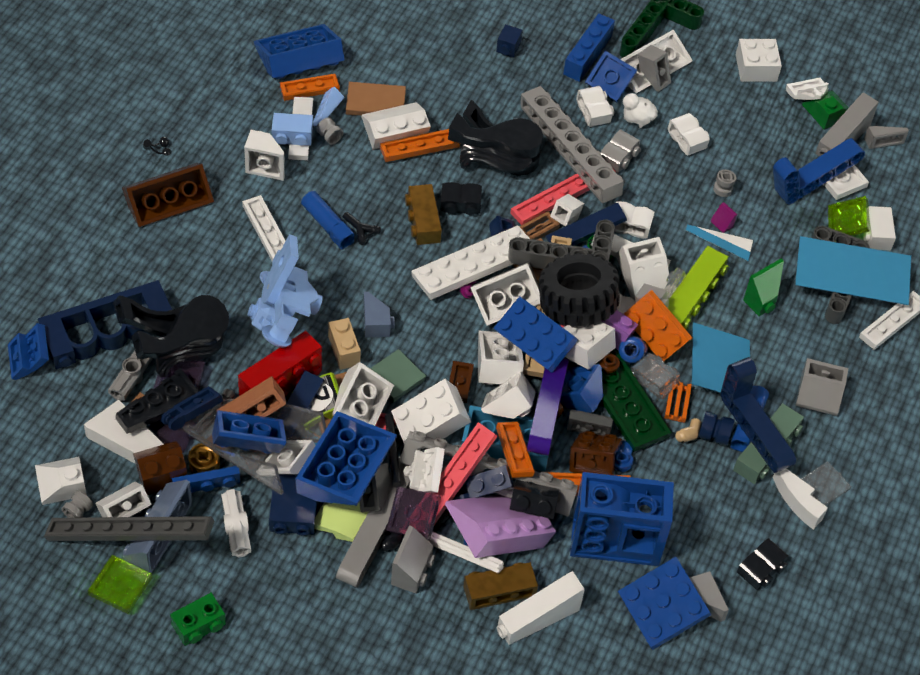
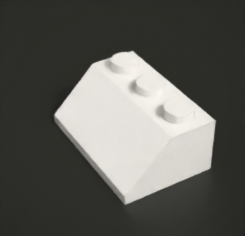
[361,102,431,150]
[471,262,540,326]
[481,371,536,419]

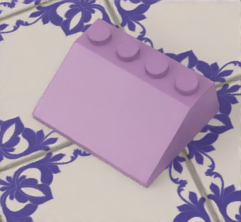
[445,494,556,558]

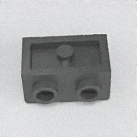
[567,409,613,436]

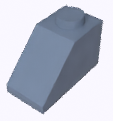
[363,292,394,338]

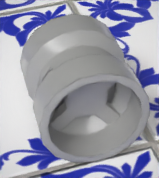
[316,117,343,145]
[713,169,736,197]
[61,491,93,518]

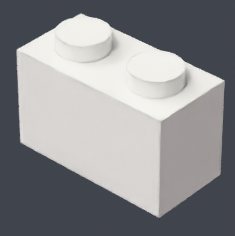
[861,206,896,250]
[95,482,152,517]

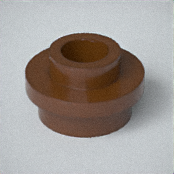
[598,353,620,374]

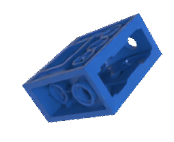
[570,472,674,566]

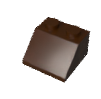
[133,441,187,495]

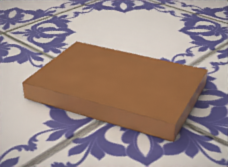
[346,82,406,116]

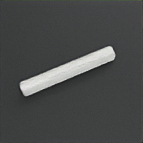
[426,531,504,573]

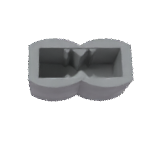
[600,130,641,173]

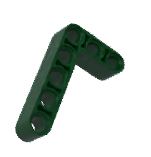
[620,0,704,58]

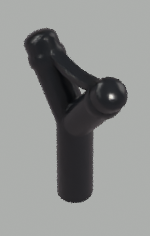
[342,212,381,245]

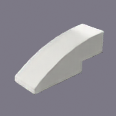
[773,469,828,530]

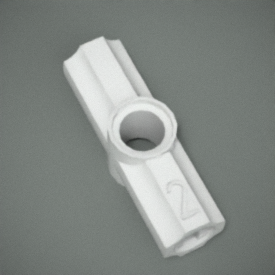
[221,489,251,558]

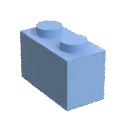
[271,113,313,146]

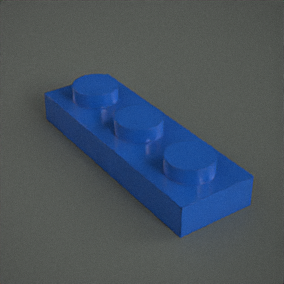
[172,466,240,493]

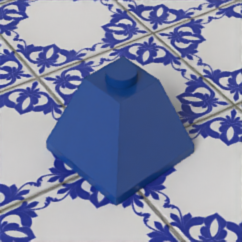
[560,364,603,413]

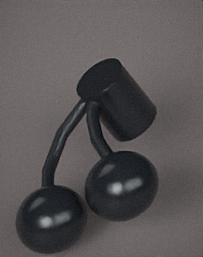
[143,136,171,156]

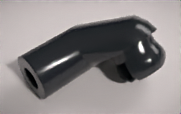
[380,522,403,552]

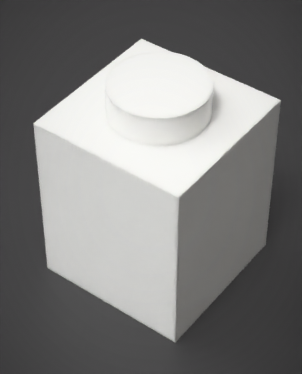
[550,194,584,226]

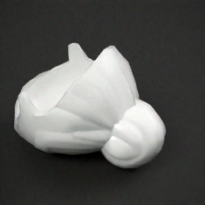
[623,93,658,128]

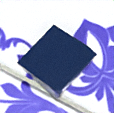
[489,216,514,237]

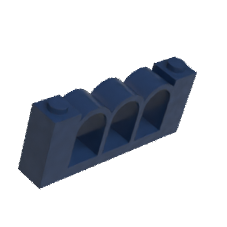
[38,280,172,369]

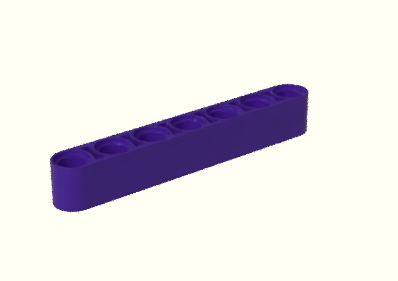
[527,358,569,456]

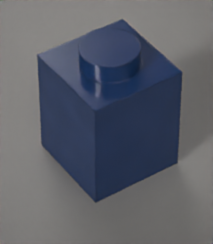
[496,24,523,58]

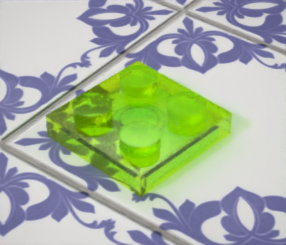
[828,196,870,236]
[88,555,152,614]

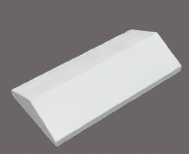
[620,30,693,93]

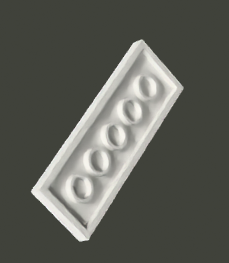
[411,225,530,300]

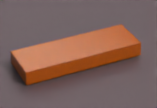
[280,74,340,101]
[496,422,535,478]

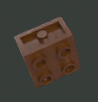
[569,431,622,475]

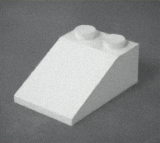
[478,331,524,385]
[332,362,394,426]

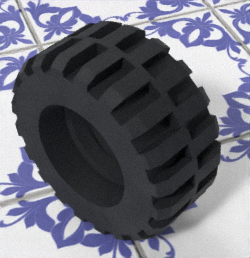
[539,253,620,328]

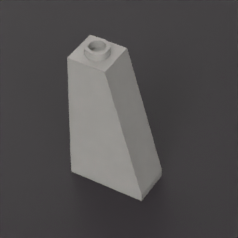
[815,92,879,157]

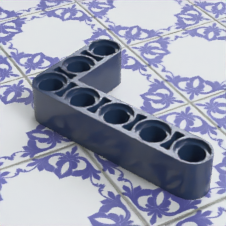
[721,357,796,473]

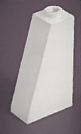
[84,400,163,464]
[497,571,585,645]

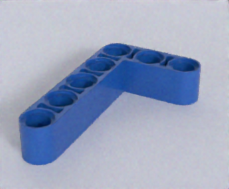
[773,138,865,204]

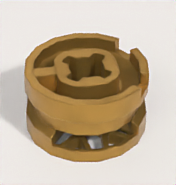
[188,443,220,474]

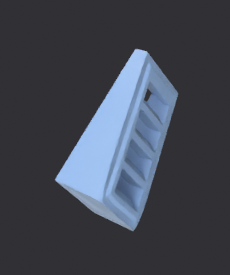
[313,87,344,127]

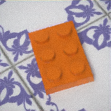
[624,290,692,363]

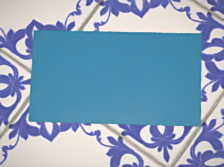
[795,236,911,305]

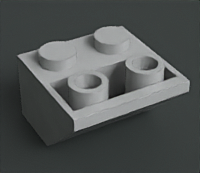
[796,358,849,416]

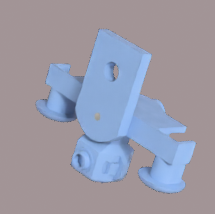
[247,234,322,347]

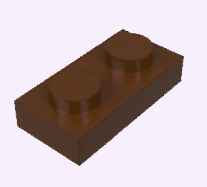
[449,361,474,403]

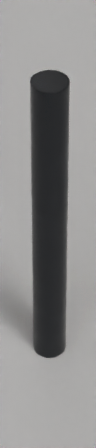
[385,413,401,488]

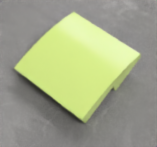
[315,502,368,542]

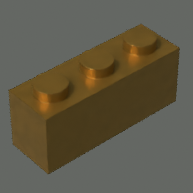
[405,184,442,245]
[463,562,538,610]

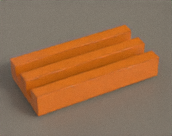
[664,380,692,423]

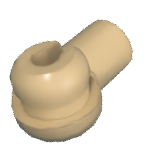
[675,418,701,442]

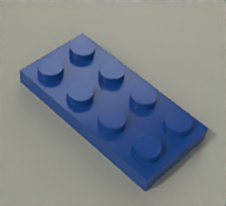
[494,296,578,373]

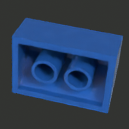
[212,410,286,454]

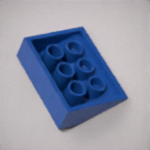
[254,24,344,79]
[295,411,397,506]

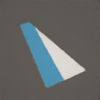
[686,224,753,261]

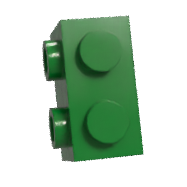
[170,593,226,646]

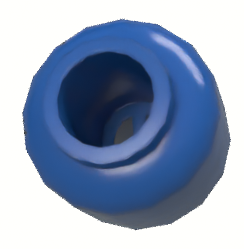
[619,336,648,363]

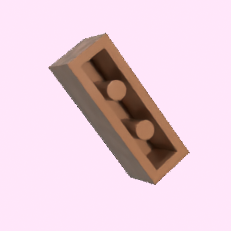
[218,376,286,417]

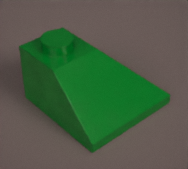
[802,90,848,130]
[743,258,784,316]

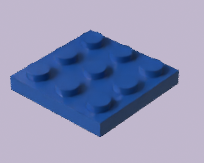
[618,557,711,650]

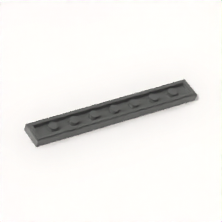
[44,516,215,541]

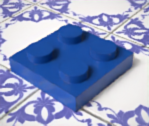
[585,50,637,103]

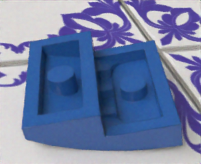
[8,323,49,380]

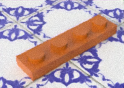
[380,129,460,162]

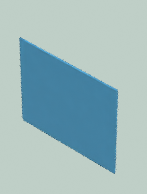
[692,322,750,393]

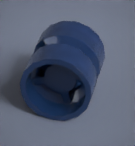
[698,411,735,446]

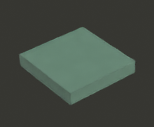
[370,349,426,402]

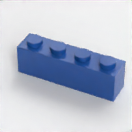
[563,13,615,82]

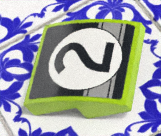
[292,372,339,428]

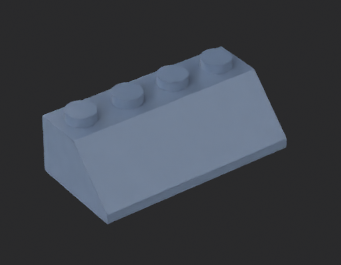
[123,480,192,576]

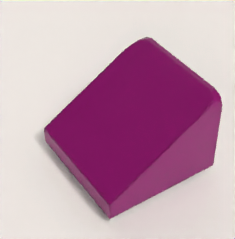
[711,202,737,233]

